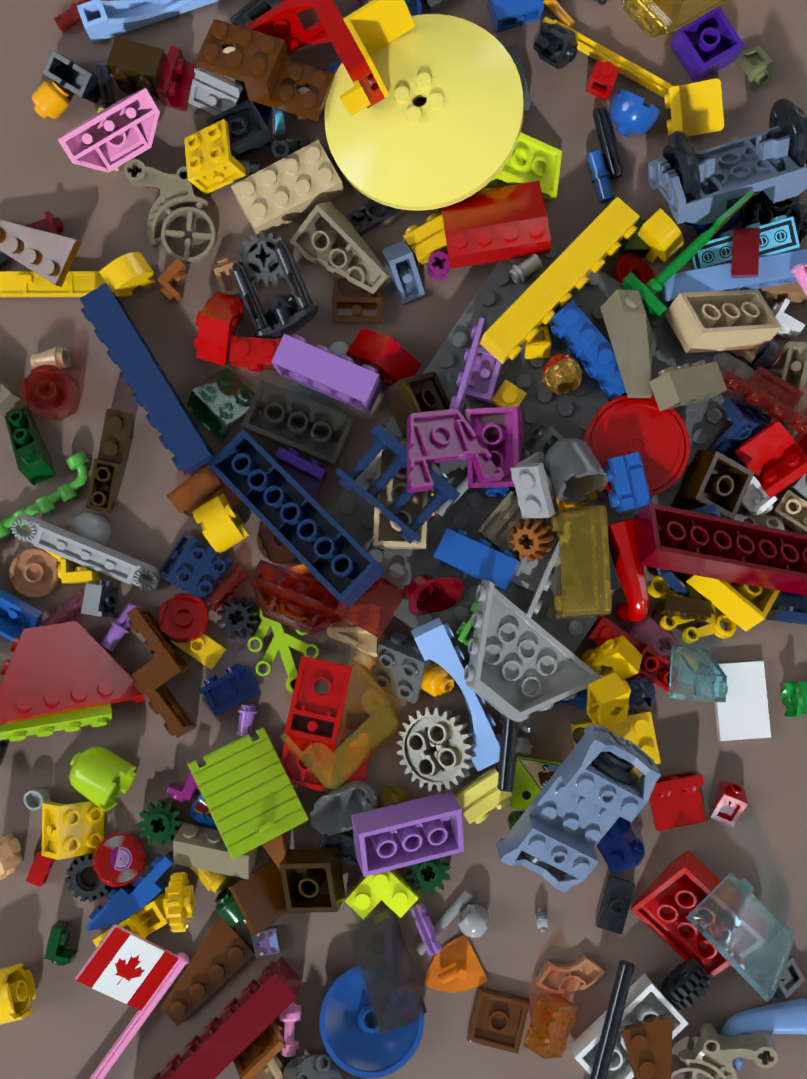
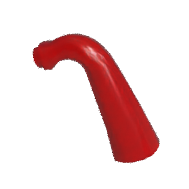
[603,518,648,622]

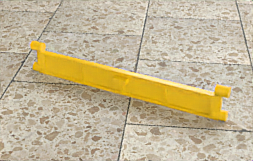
[0,271,133,297]

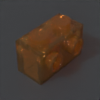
[523,994,578,1059]

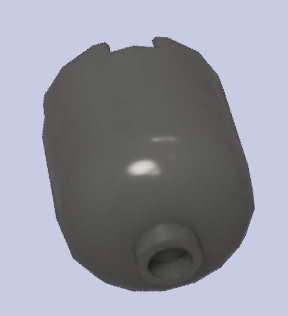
[544,438,608,505]

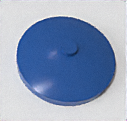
[319,963,424,1078]

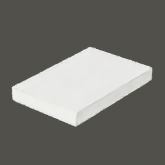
[711,661,771,741]

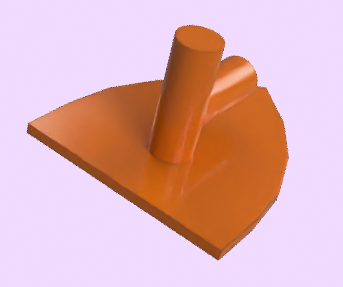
[424,934,488,993]

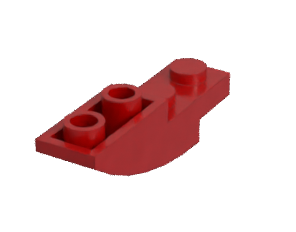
[586,615,685,695]

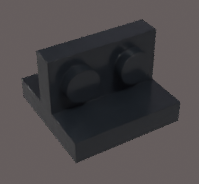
[207,99,272,159]

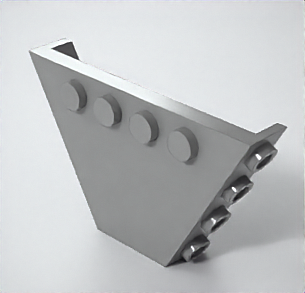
[464,579,605,722]

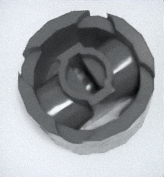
[282,1054,341,1079]

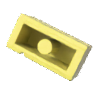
[453,767,513,824]

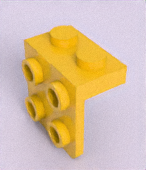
[664,78,724,137]

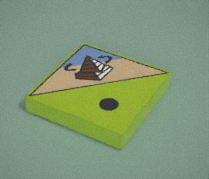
[509,756,562,810]

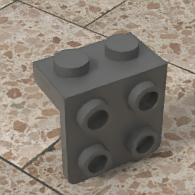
[372,631,432,703]

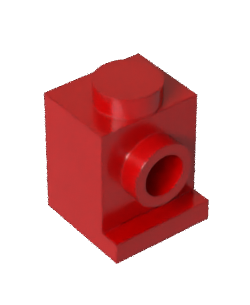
[585,60,620,101]

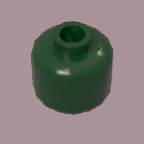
[215,886,246,926]

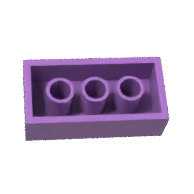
[271,334,382,414]
[351,791,464,877]

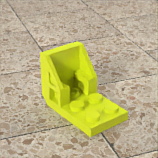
[481,133,562,200]

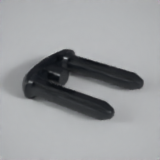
[232,240,319,339]

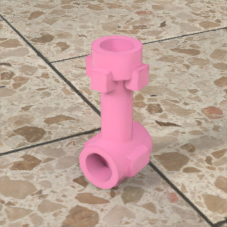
[279,1002,301,1057]

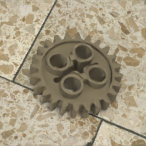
[396,706,476,792]

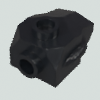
[533,22,578,69]

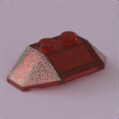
[250,559,351,635]

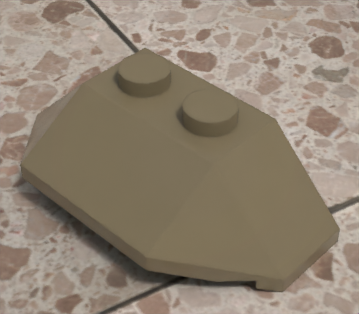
[752,341,807,439]

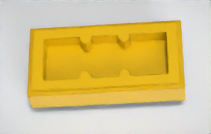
[170,633,227,670]

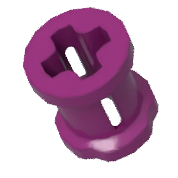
[428,251,450,281]

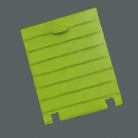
[187,727,309,860]

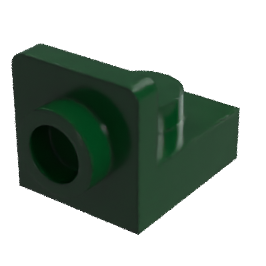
[44,920,78,966]

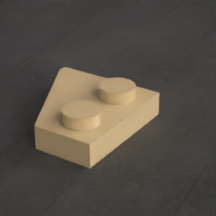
[327,608,379,657]

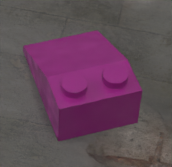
[465,406,523,488]

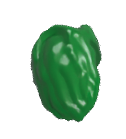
[781,681,807,718]

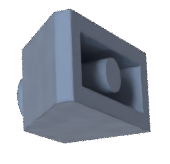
[381,241,425,304]

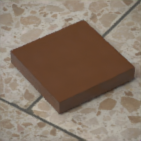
[229,860,287,935]
[467,986,530,1054]

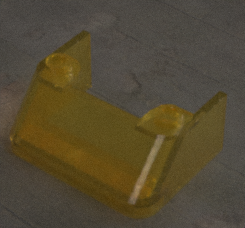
[551,505,612,619]
[279,663,401,789]

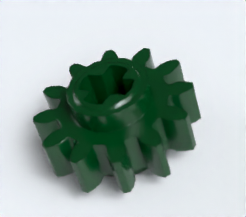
[137,799,185,848]
[406,857,451,895]

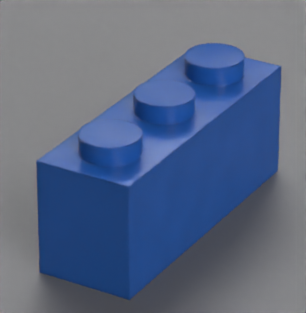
[433,528,521,592]

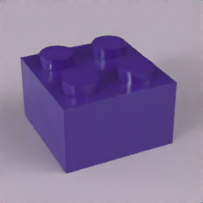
[669,5,744,83]

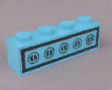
[692,215,800,269]

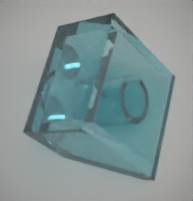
[669,646,728,702]

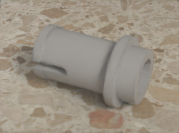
[509,253,543,284]

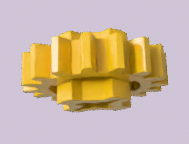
[163,872,196,933]

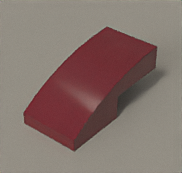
[731,228,760,278]

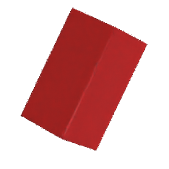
[26,848,55,887]

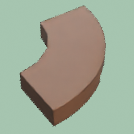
[534,953,606,994]

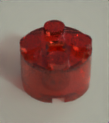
[21,365,81,420]

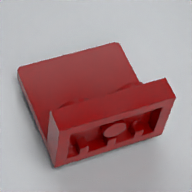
[735,420,807,498]
[649,770,706,831]

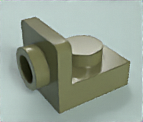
[735,45,774,90]

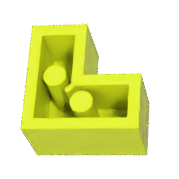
[344,869,418,920]

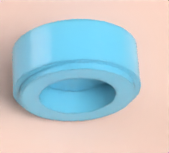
[273,109,285,135]

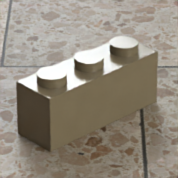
[649,360,727,411]
[173,823,257,879]

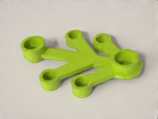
[247,600,320,694]

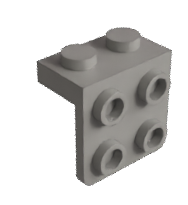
[510,452,555,518]

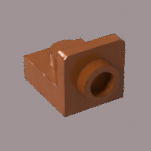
[157,258,189,302]

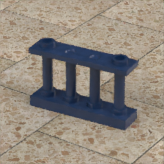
[336,424,460,544]

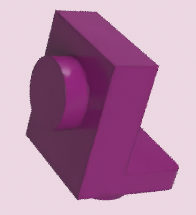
[166,765,203,802]

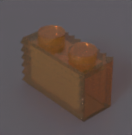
[167,465,225,517]

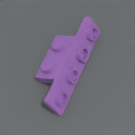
[450,317,502,414]

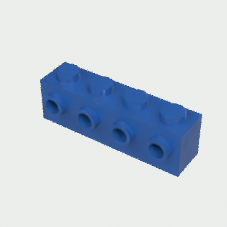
[549,300,626,400]

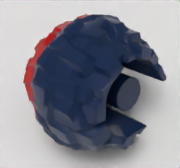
[624,674,656,713]

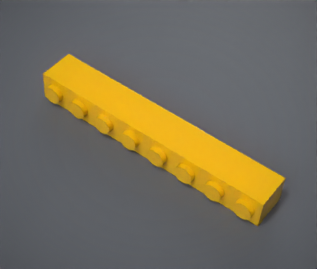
[480,197,640,364]

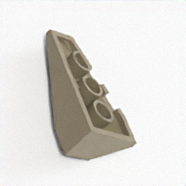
[289,201,390,294]
[600,289,652,398]

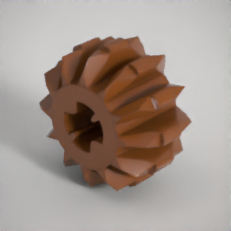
[507,518,554,562]

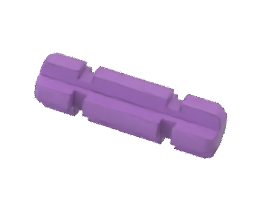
[410,903,442,956]

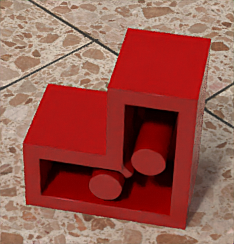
[194,292,244,366]
[346,328,422,387]

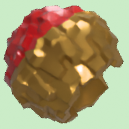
[542,353,583,395]

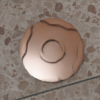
[9,548,61,598]

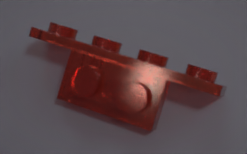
[722,366,807,434]

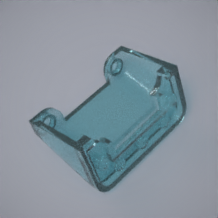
[686,872,795,1002]

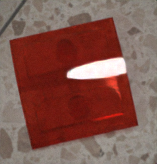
[334,576,405,639]

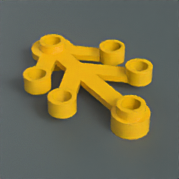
[647,573,737,643]

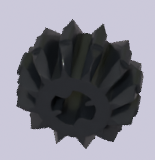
[216,597,260,639]

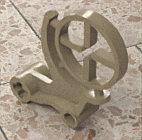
[124,159,217,263]
[671,1023,778,1079]

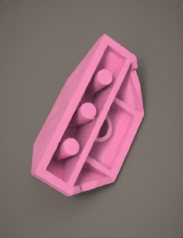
[58,88,160,173]

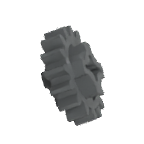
[237,232,286,287]

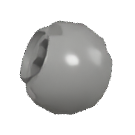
[458,904,490,938]

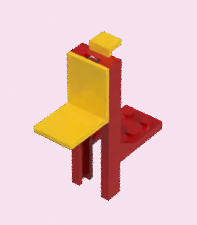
[244,0,415,116]

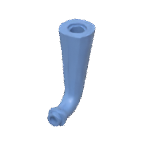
[720,998,807,1071]

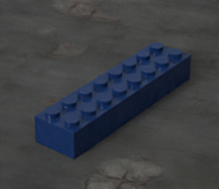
[79,283,216,478]
[208,429,386,608]

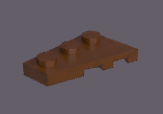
[620,1013,673,1079]

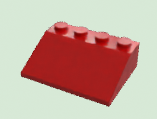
[442,181,551,269]
[630,850,765,979]

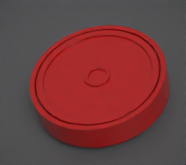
[583,395,690,497]

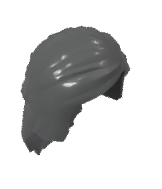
[309,780,379,836]

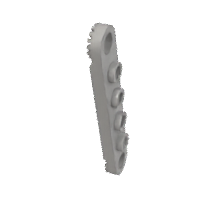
[11,514,161,591]

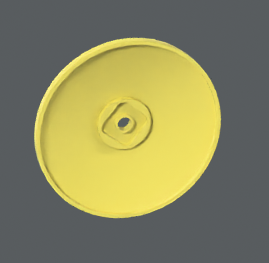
[324,14,524,211]

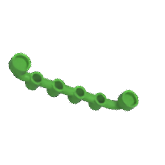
[0,452,89,540]

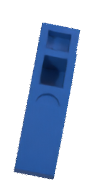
[85,851,174,931]

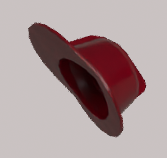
[404,574,463,616]

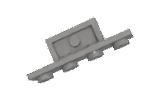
[512,519,574,618]

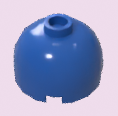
[609,89,661,137]

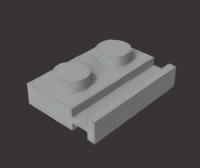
[188,67,243,116]

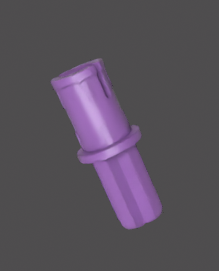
[100,602,137,652]

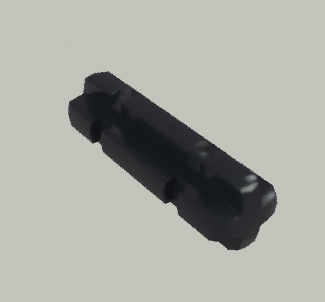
[96,63,116,109]

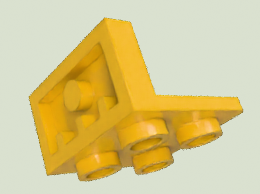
[184,119,246,194]
[41,801,105,860]

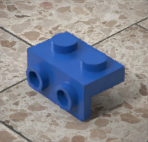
[0,589,43,642]

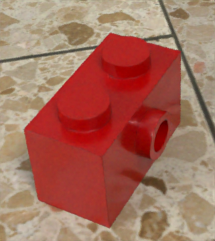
[229,336,281,372]

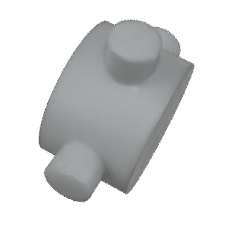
[535,908,548,932]

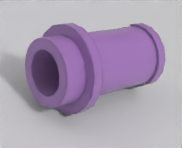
[236,703,258,737]

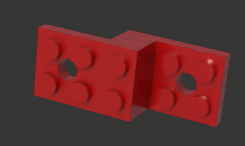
[280,656,353,792]

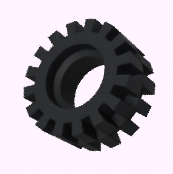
[65,853,112,902]
[661,958,711,1011]

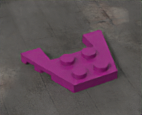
[407,409,505,493]

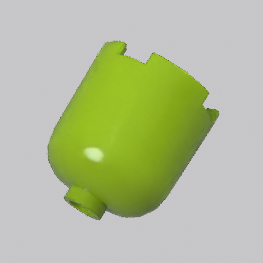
[69,746,137,812]

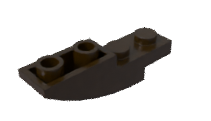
[86,408,134,513]

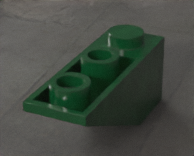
[4,406,56,486]

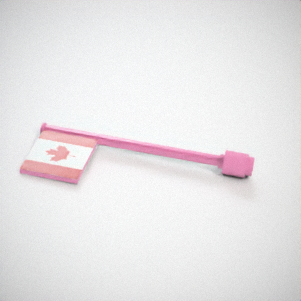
[75,924,190,1079]

